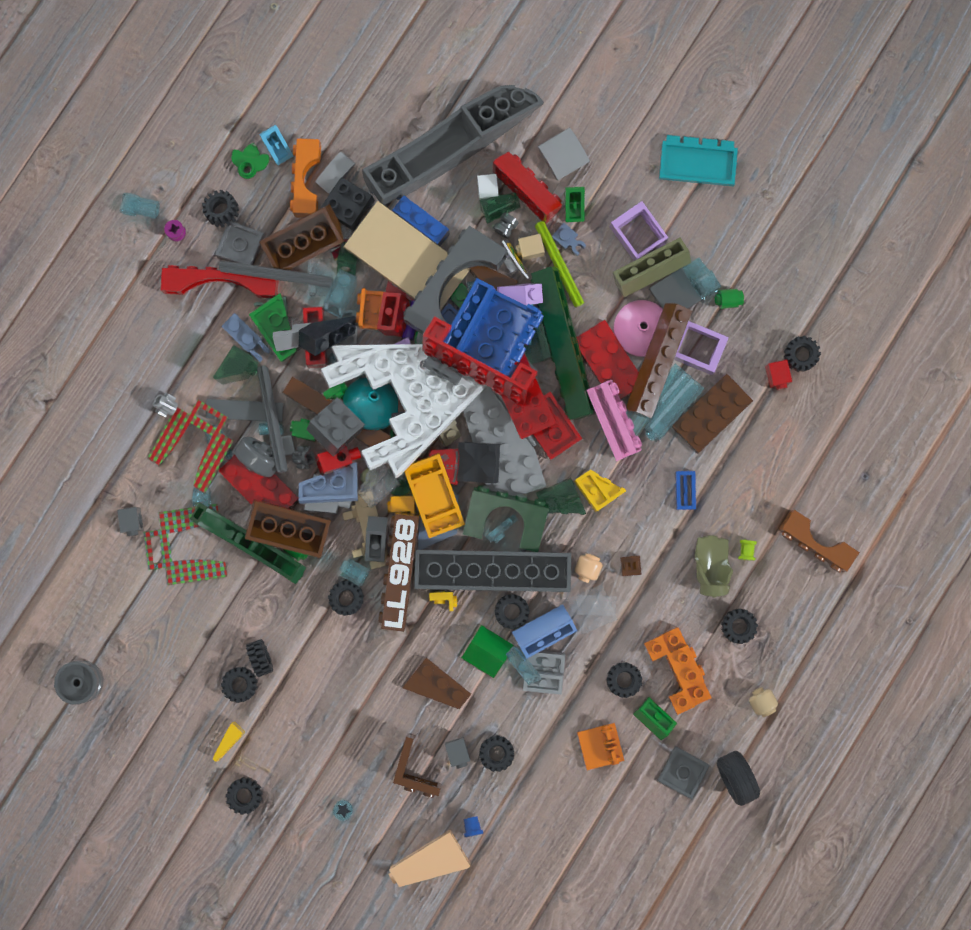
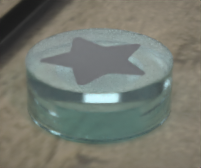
[333,800,353,821]

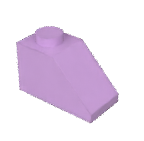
[497,283,543,305]

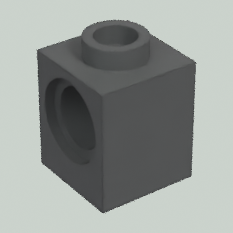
[117,507,144,536]
[445,737,470,769]

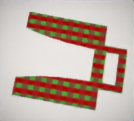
[148,400,233,493]

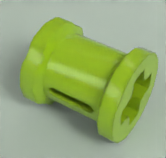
[738,540,757,561]

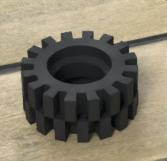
[202,190,239,227]
[784,336,821,372]
[328,581,364,616]
[495,594,529,629]
[721,609,758,644]
[246,639,273,677]
[606,662,643,698]
[221,667,258,703]
[479,735,514,772]
[225,777,263,815]

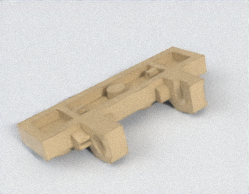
[343,490,388,569]

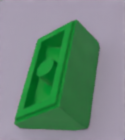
[633,697,677,740]

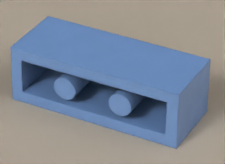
[512,604,577,659]

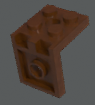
[393,733,442,798]

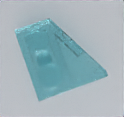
[486,514,518,544]

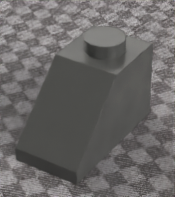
[365,516,388,562]

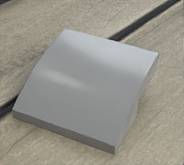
[537,127,590,180]
[523,651,566,695]

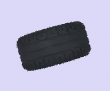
[717,751,760,806]

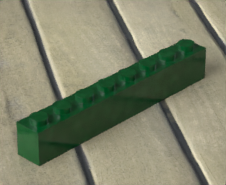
[531,266,596,420]

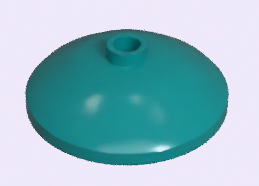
[343,377,398,430]

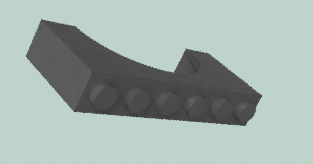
[403,225,508,335]

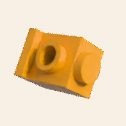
[387,496,415,514]

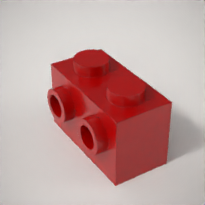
[377,292,410,337]

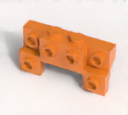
[644,627,711,715]

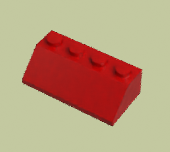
[493,152,562,224]

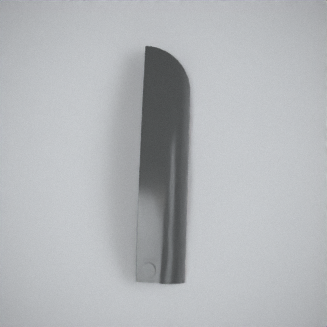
[362,85,544,205]

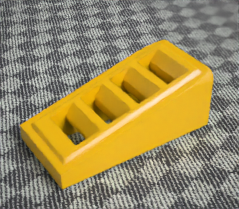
[213,721,245,762]

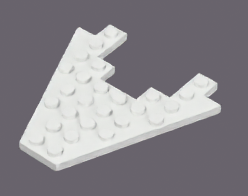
[321,344,487,478]

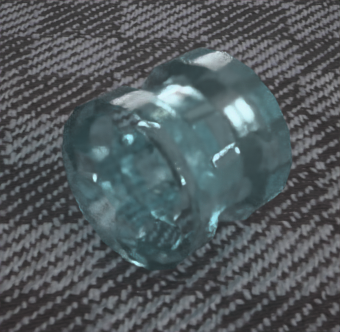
[192,488,211,507]

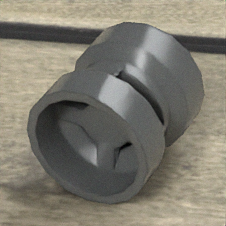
[493,212,519,239]

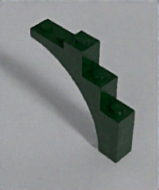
[189,502,306,584]

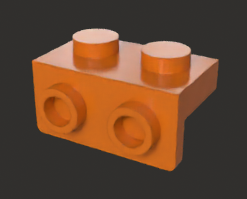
[356,288,383,330]

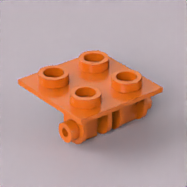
[577,723,624,770]

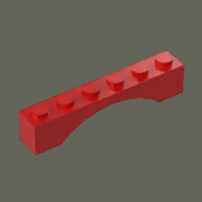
[160,265,279,299]

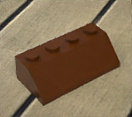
[260,204,344,270]
[245,499,331,558]

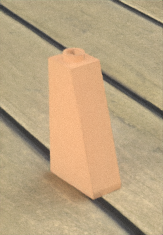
[389,830,471,887]

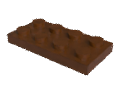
[671,374,753,454]

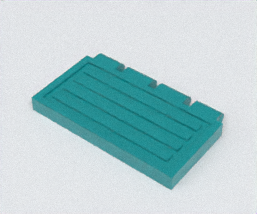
[659,135,738,187]

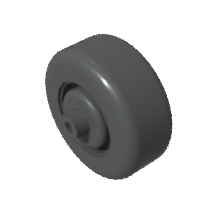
[234,436,276,477]

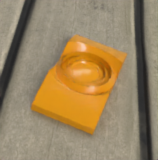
[404,453,465,538]

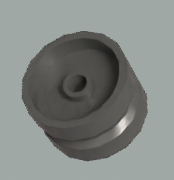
[54,660,104,705]

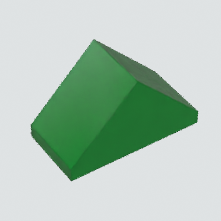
[564,187,585,222]

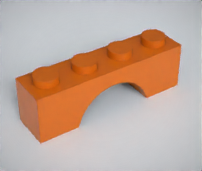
[290,138,321,218]

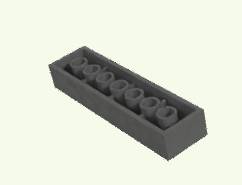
[415,550,571,592]

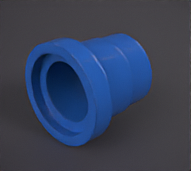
[463,816,484,838]

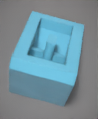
[259,125,293,165]

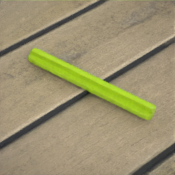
[535,221,584,307]

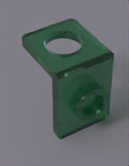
[337,241,358,277]

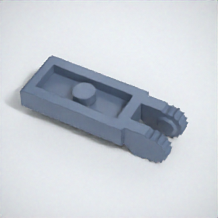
[221,313,271,362]

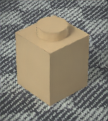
[515,234,545,261]

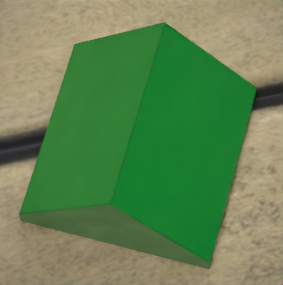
[461,625,514,678]

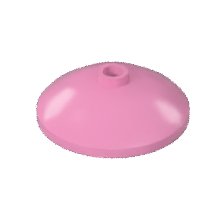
[614,300,663,357]

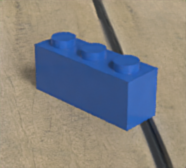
[392,195,450,246]

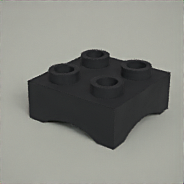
[320,177,375,231]
[457,442,500,484]

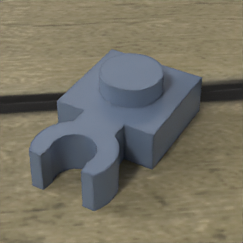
[552,223,586,256]

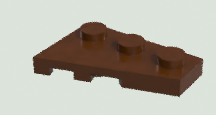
[402,657,471,709]

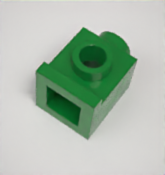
[290,418,316,442]

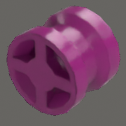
[164,220,186,242]

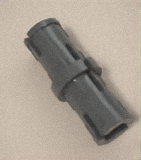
[423,356,463,386]

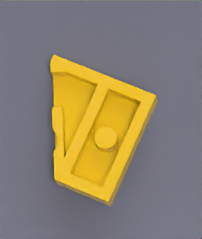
[574,469,626,512]

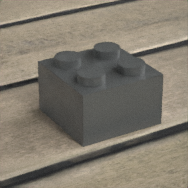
[306,397,365,457]

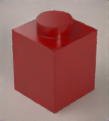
[765,360,792,390]

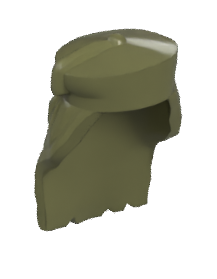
[695,535,733,598]

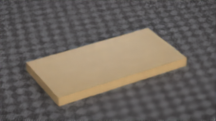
[344,201,470,310]

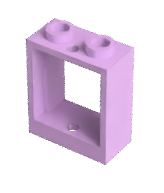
[610,201,668,261]
[674,321,729,375]

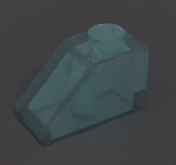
[339,558,371,586]

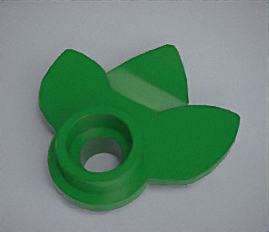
[231,143,270,179]

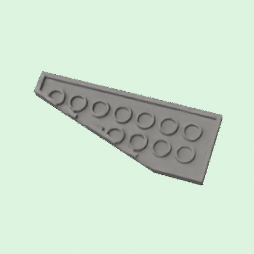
[463,386,546,496]

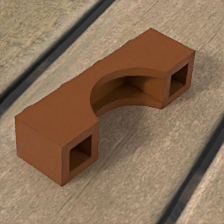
[779,510,860,573]

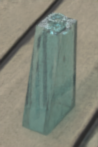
[643,363,705,442]

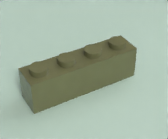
[613,237,691,298]

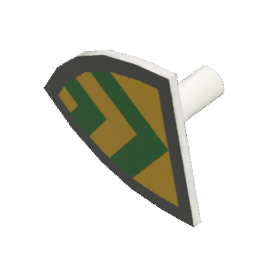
[502,240,529,279]

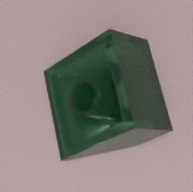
[213,345,258,385]

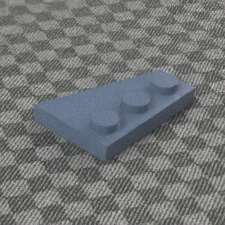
[299,462,358,504]

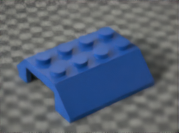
[443,278,544,378]

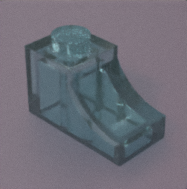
[682,257,721,300]

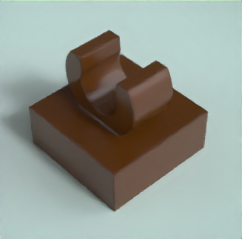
[620,556,642,576]

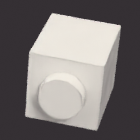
[477,174,499,205]

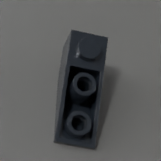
[298,316,356,356]

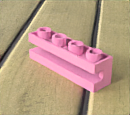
[586,380,642,461]

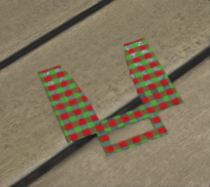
[144,504,227,585]

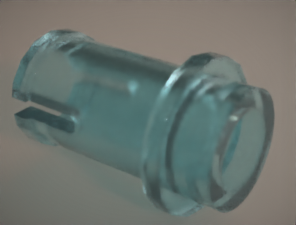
[259,422,284,435]

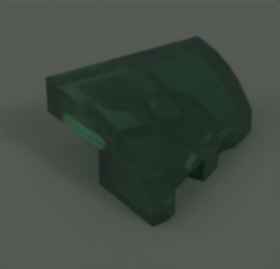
[536,478,586,515]

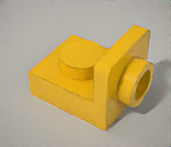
[429,592,457,612]

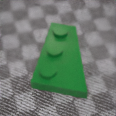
[249,293,297,362]

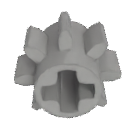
[153,392,178,417]

